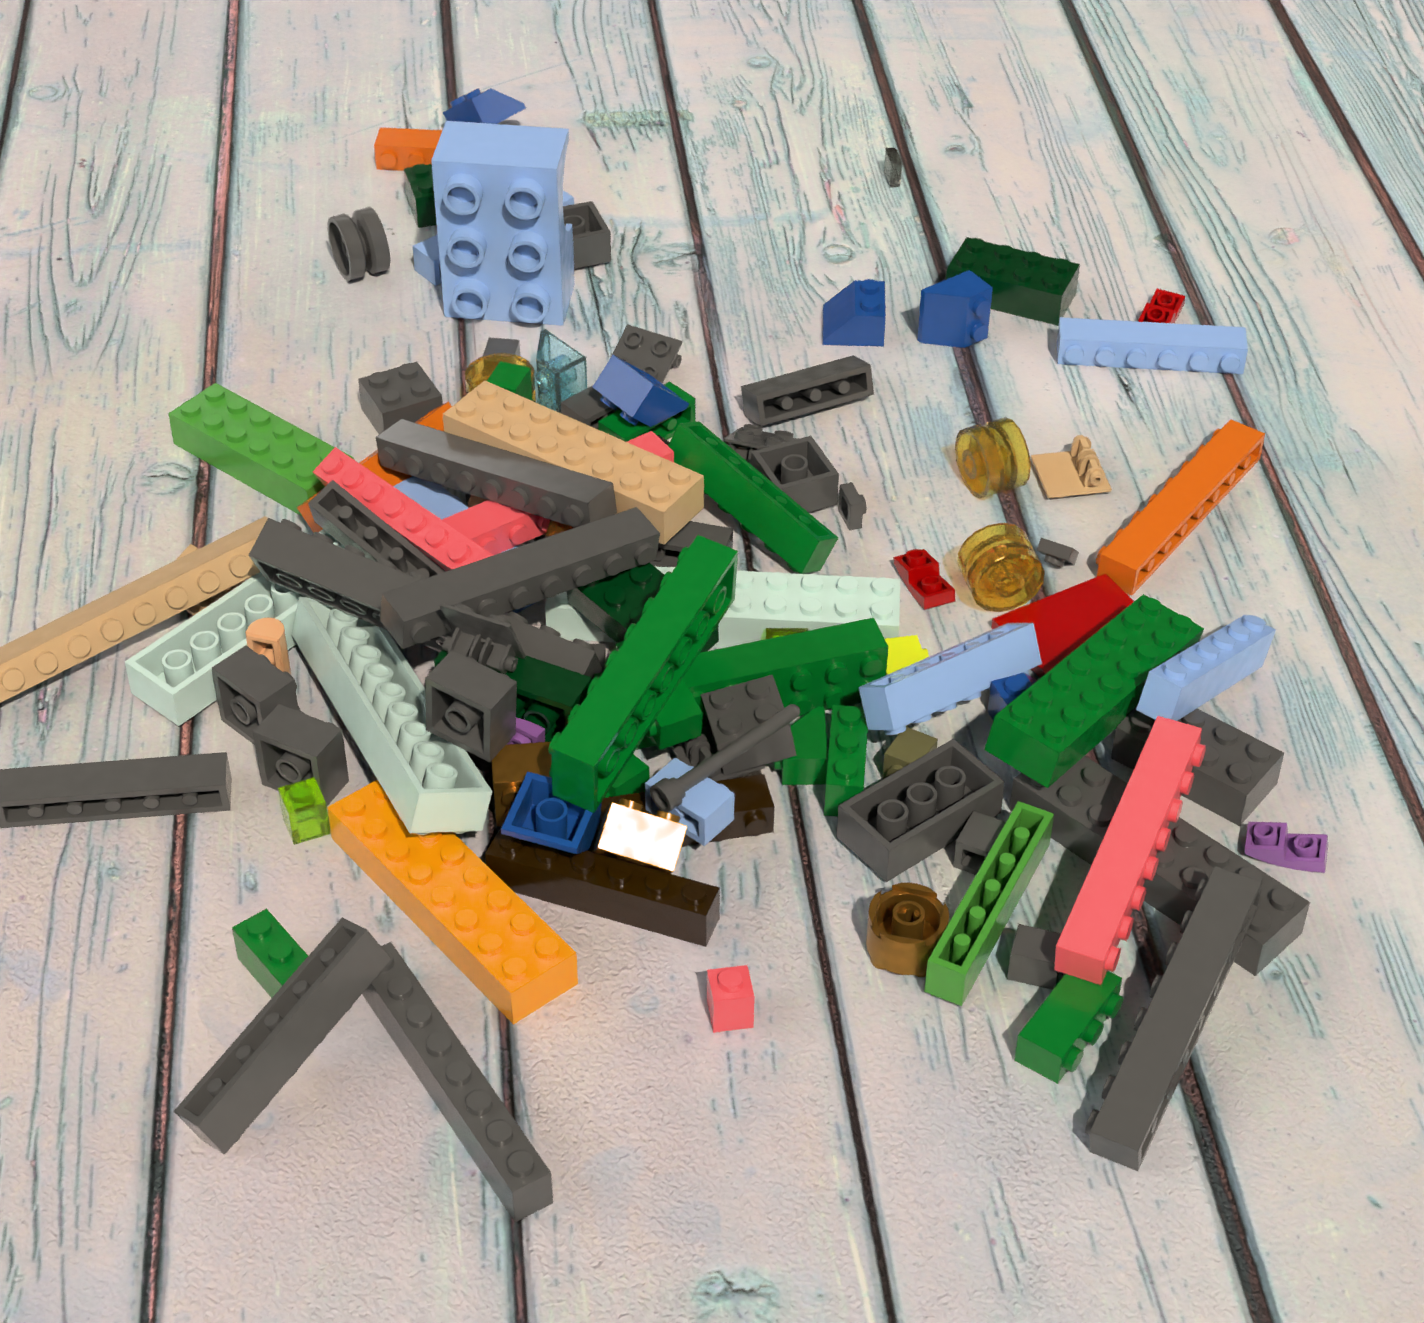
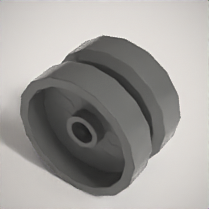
[327,207,391,281]

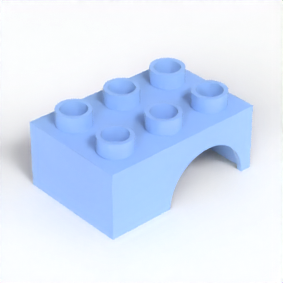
[431,121,575,326]

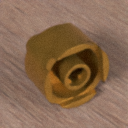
[866,883,949,977]

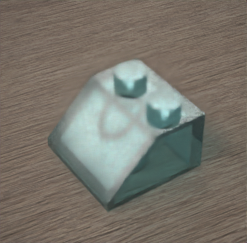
[536,329,587,413]

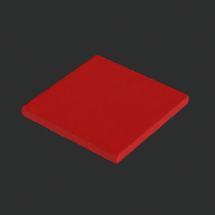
[991,573,1134,678]

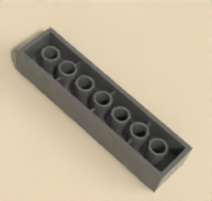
[1009,756,1310,976]

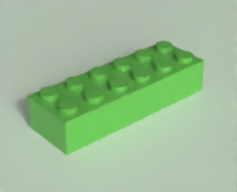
[168,383,354,516]

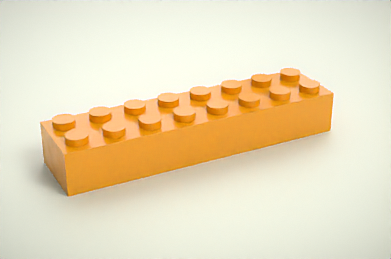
[327,779,578,1025]

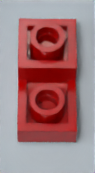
[1138,288,1185,323]
[893,549,955,610]

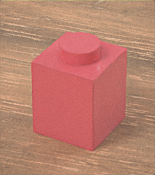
[707,965,754,1033]

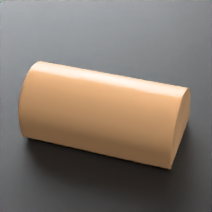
[245,618,292,676]

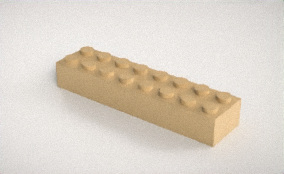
[443,380,704,545]

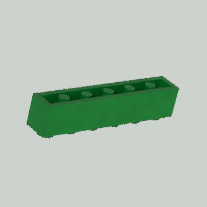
[668,421,838,574]

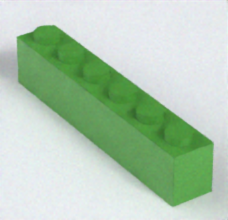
[924,801,1054,1006]

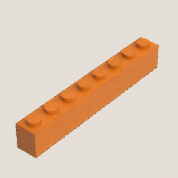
[1096,419,1265,596]

